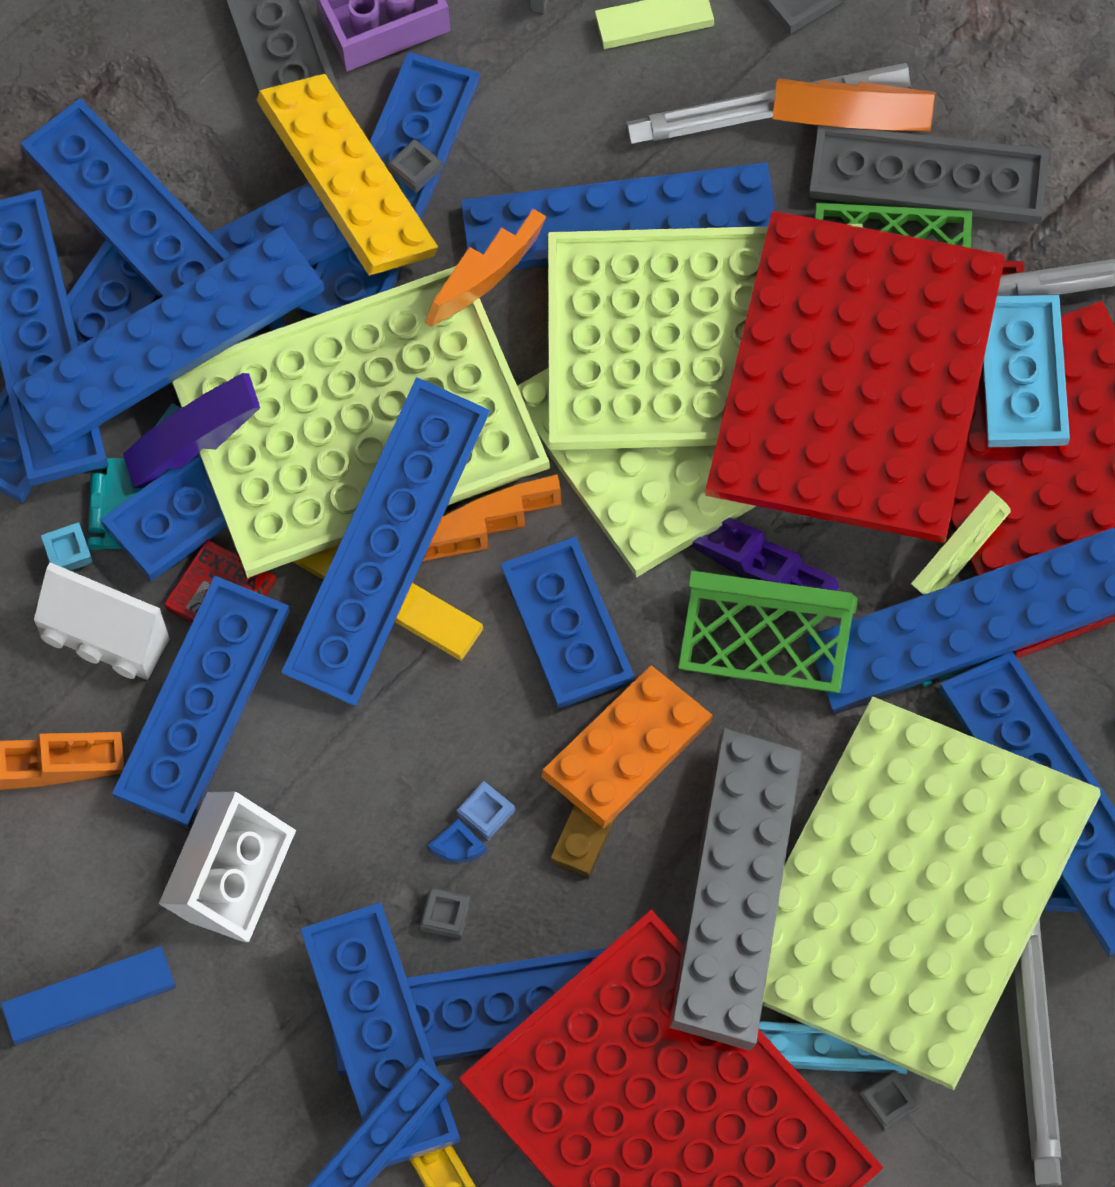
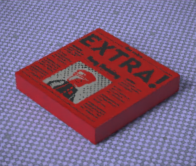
[164,540,277,623]

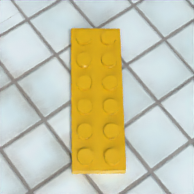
[256,74,438,276]

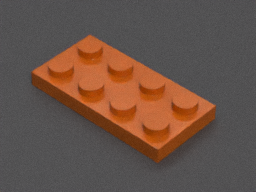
[542,665,713,829]

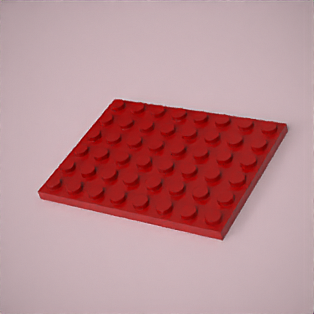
[705,211,1005,543]
[950,301,1115,659]
[458,909,884,1187]

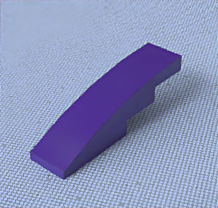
[123,373,261,489]
[690,517,839,616]

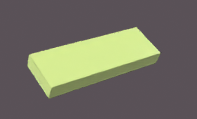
[595,0,714,49]
[911,491,1011,595]

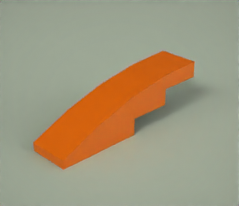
[772,78,936,131]
[425,209,547,327]
[423,475,562,561]
[0,732,124,790]

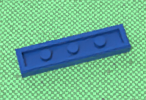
[1,946,176,1045]
[308,1057,453,1187]

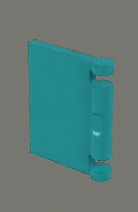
[88,458,166,550]

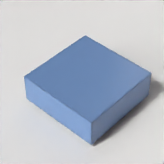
[456,781,515,840]

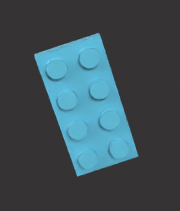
[982,295,1070,447]

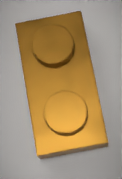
[551,805,618,878]

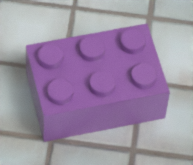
[316,0,451,72]

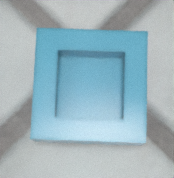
[41,522,93,571]

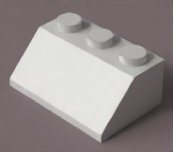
[34,563,170,680]
[159,792,296,942]

